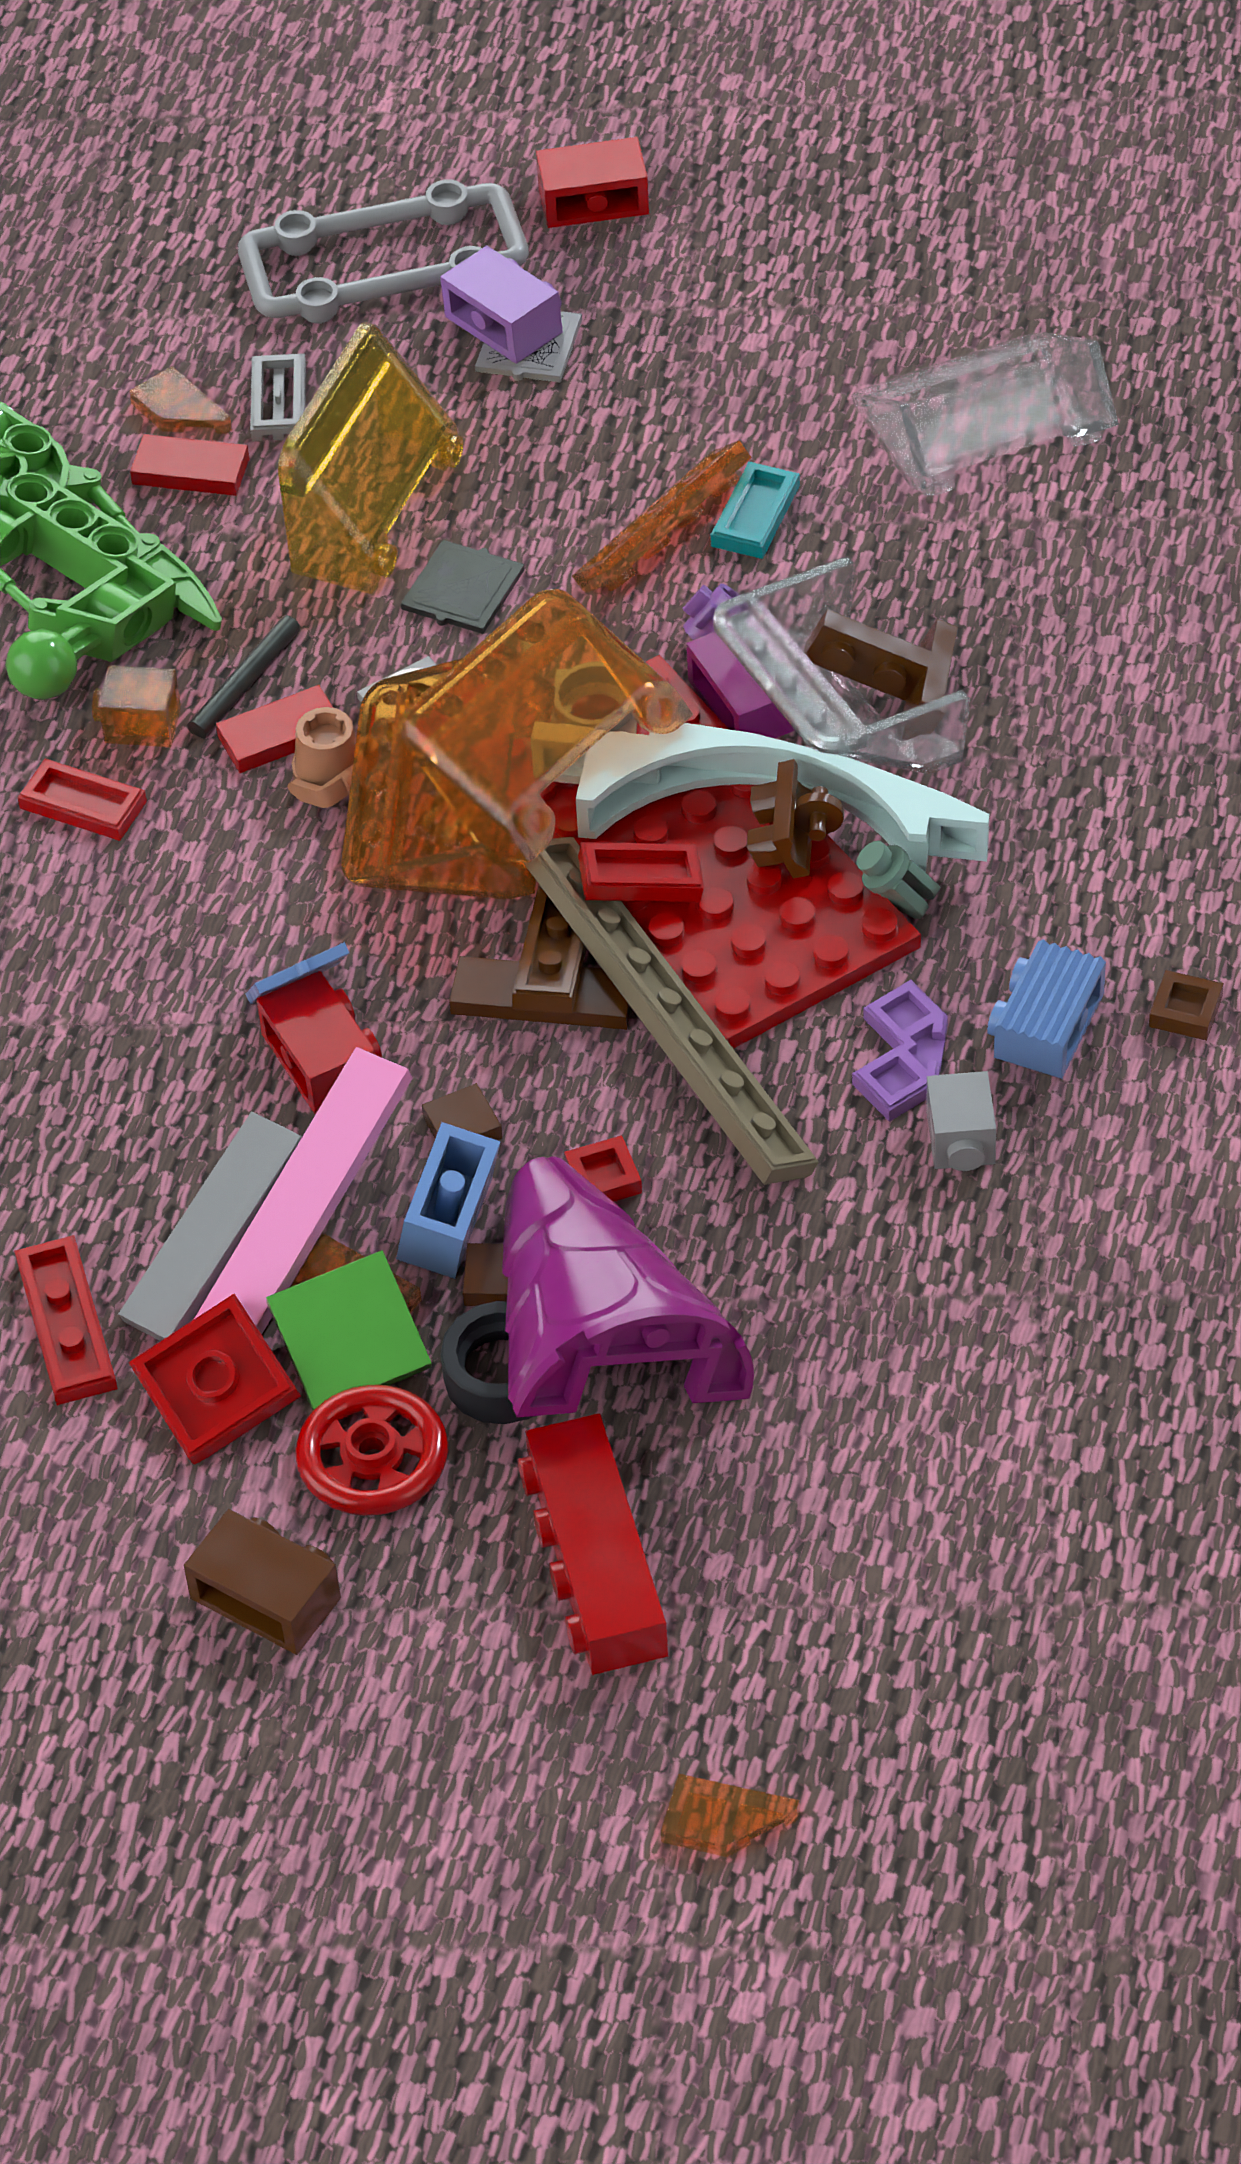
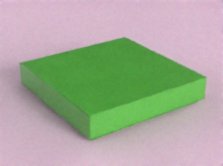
[266,1250,432,1411]

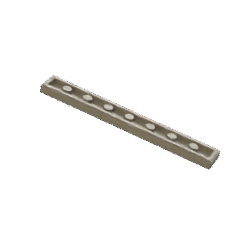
[519,837,819,1185]

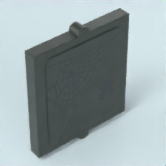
[401,540,525,634]

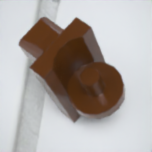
[747,759,844,879]

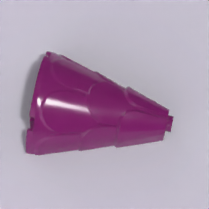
[502,1156,754,1417]

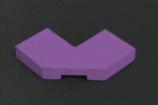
[852,980,948,1122]

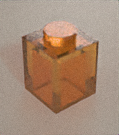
[92,665,181,747]

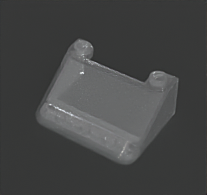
[852,332,1119,496]
[713,556,970,773]

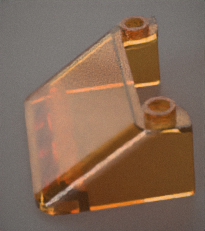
[400,589,693,863]
[341,648,555,899]

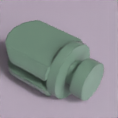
[856,840,941,919]

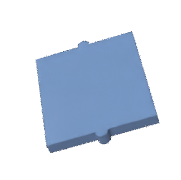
[246,942,349,1004]

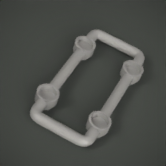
[238,180,529,324]

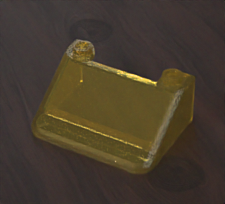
[278,322,464,594]

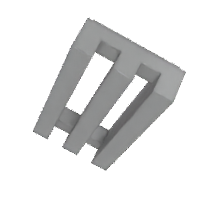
[250,353,306,442]

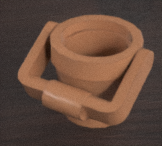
[288,707,392,808]

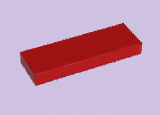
[14,1235,118,1405]

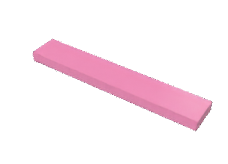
[194,1047,413,1335]

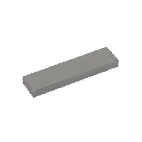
[118,1111,302,1341]

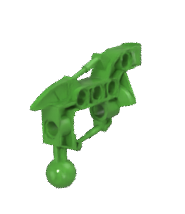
[0,402,222,701]

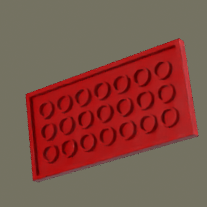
[469,654,921,1049]

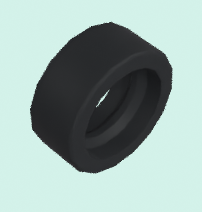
[440,1301,533,1424]

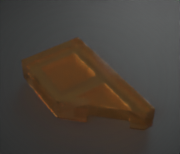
[129,366,232,434]
[661,1773,800,1857]

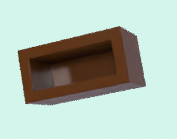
[183,1508,341,1655]

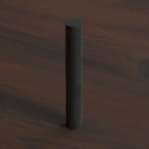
[187,615,300,739]

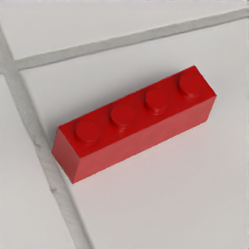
[518,1413,669,1675]

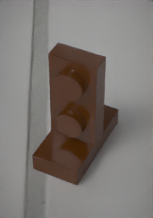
[802,609,958,740]

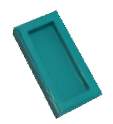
[711,461,800,559]

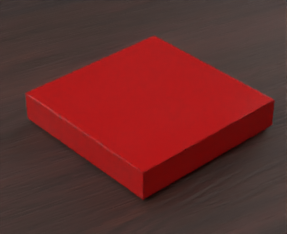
[128,1293,301,1465]

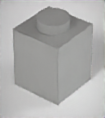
[926,1071,996,1171]

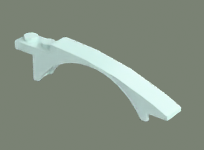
[531,718,989,873]

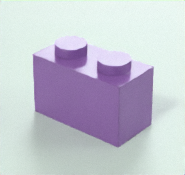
[440,246,563,364]

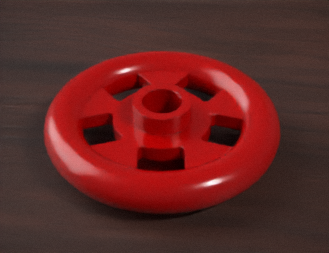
[295,1385,448,1516]

